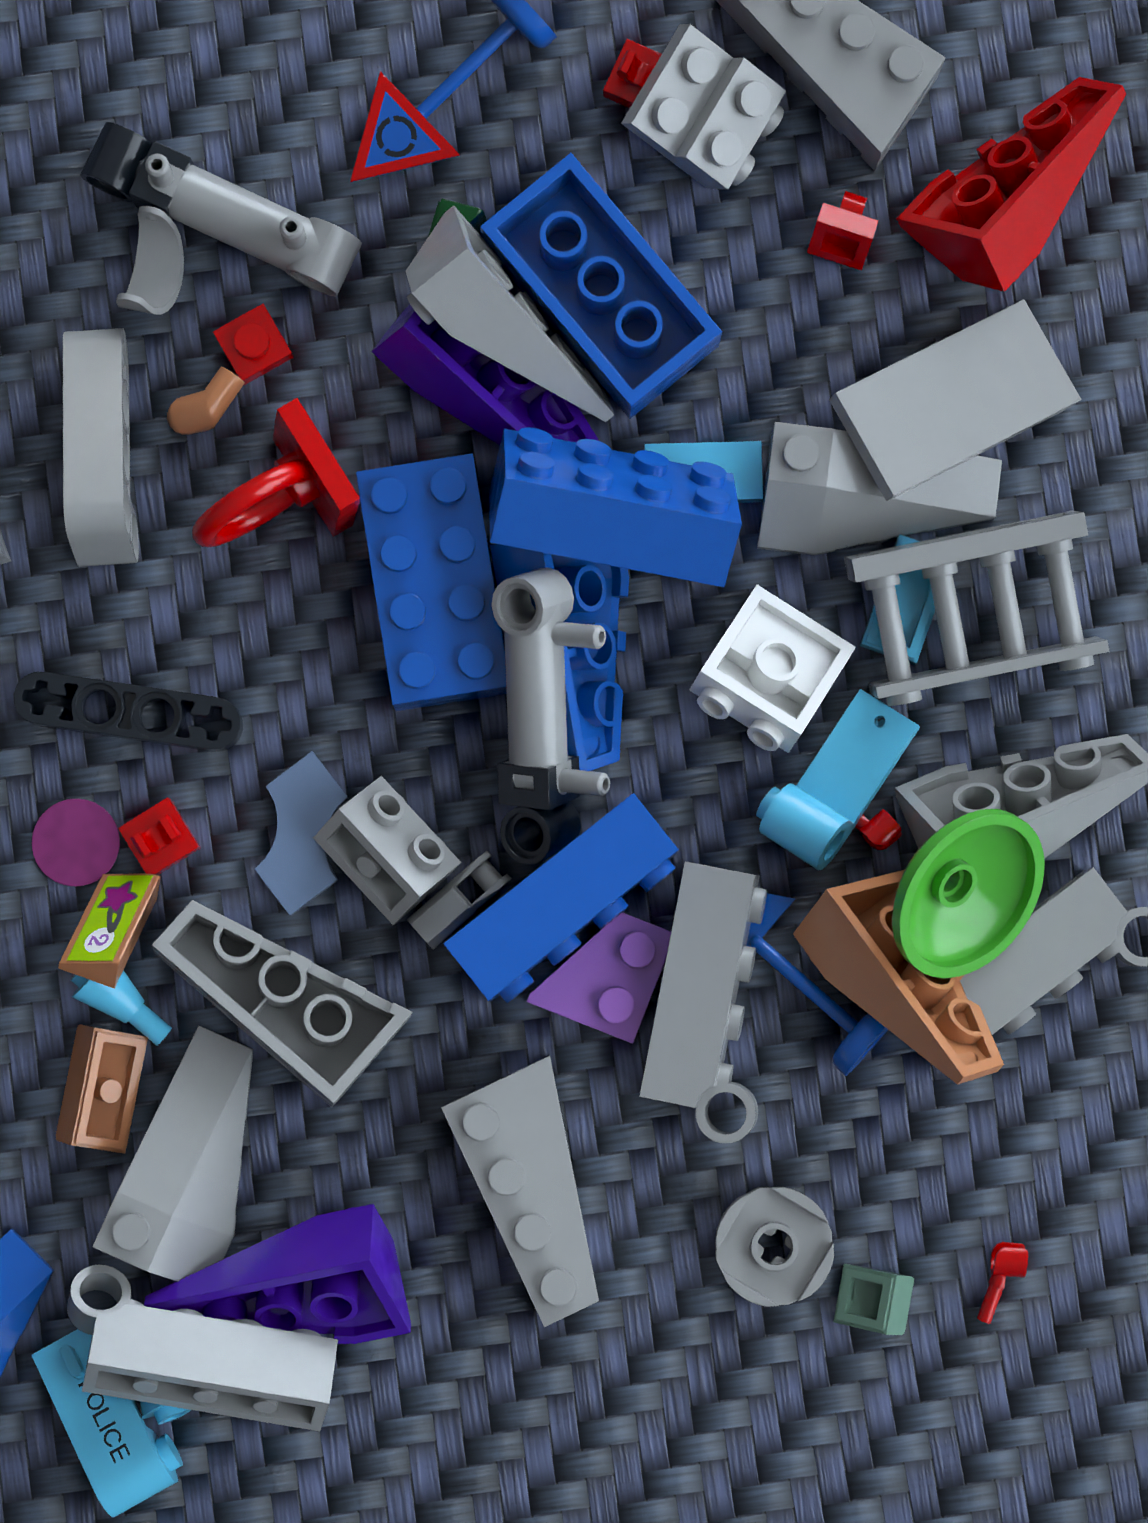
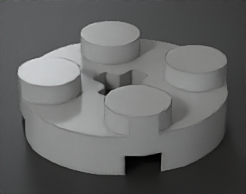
[715,1187,834,1307]

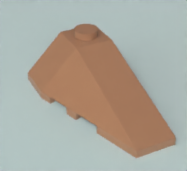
[793,870,1004,1085]

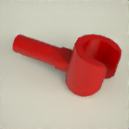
[854,809,902,850]
[977,1242,1028,1324]

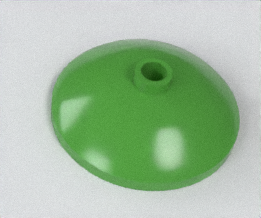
[892,809,1044,978]

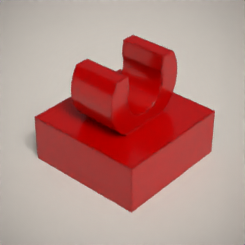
[603,39,662,108]
[807,191,879,271]
[118,797,201,875]

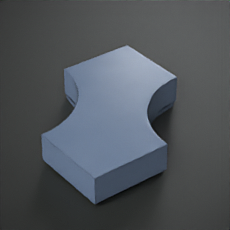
[254,751,349,916]

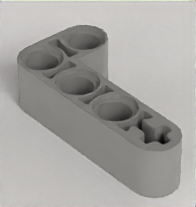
[63,328,139,567]

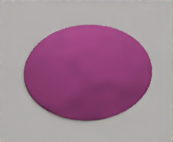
[32,799,120,886]

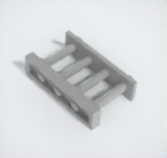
[844,510,1110,706]

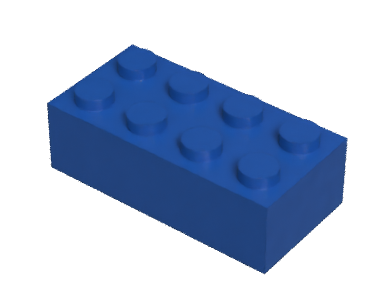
[480,153,722,419]
[489,427,742,587]
[356,453,506,711]
[443,793,679,1003]

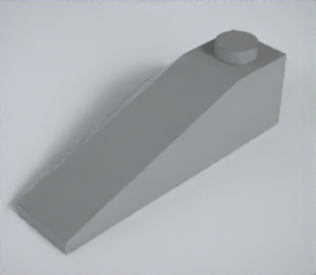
[406,205,615,422]
[757,422,1002,555]
[895,734,1148,859]
[93,1025,254,1281]

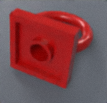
[192,398,360,547]

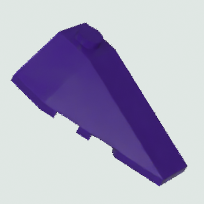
[371,304,599,445]
[144,1204,411,1344]

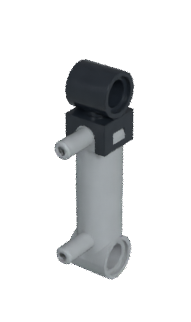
[80,122,362,297]
[492,567,610,865]

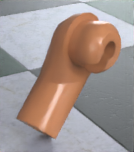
[167,366,245,435]

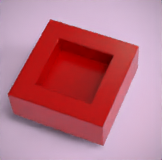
[213,303,294,386]

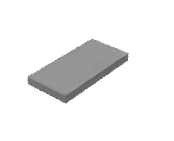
[829,299,1082,502]

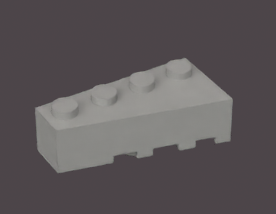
[716,0,946,171]
[152,900,413,1108]
[441,1055,599,1327]

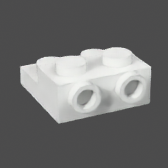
[689,585,856,753]

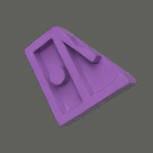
[527,913,671,1044]

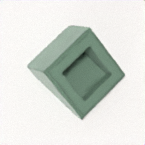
[833,1264,914,1335]

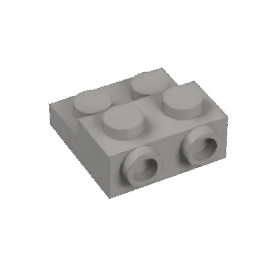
[621,24,786,190]

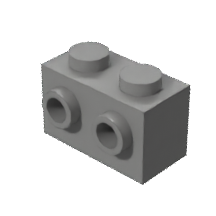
[313,776,461,925]

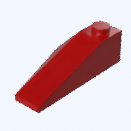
[896,77,1126,292]

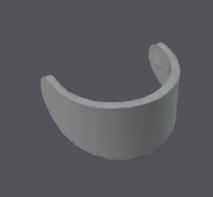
[116,206,184,315]

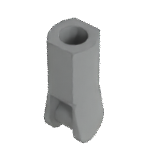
[407,851,512,950]

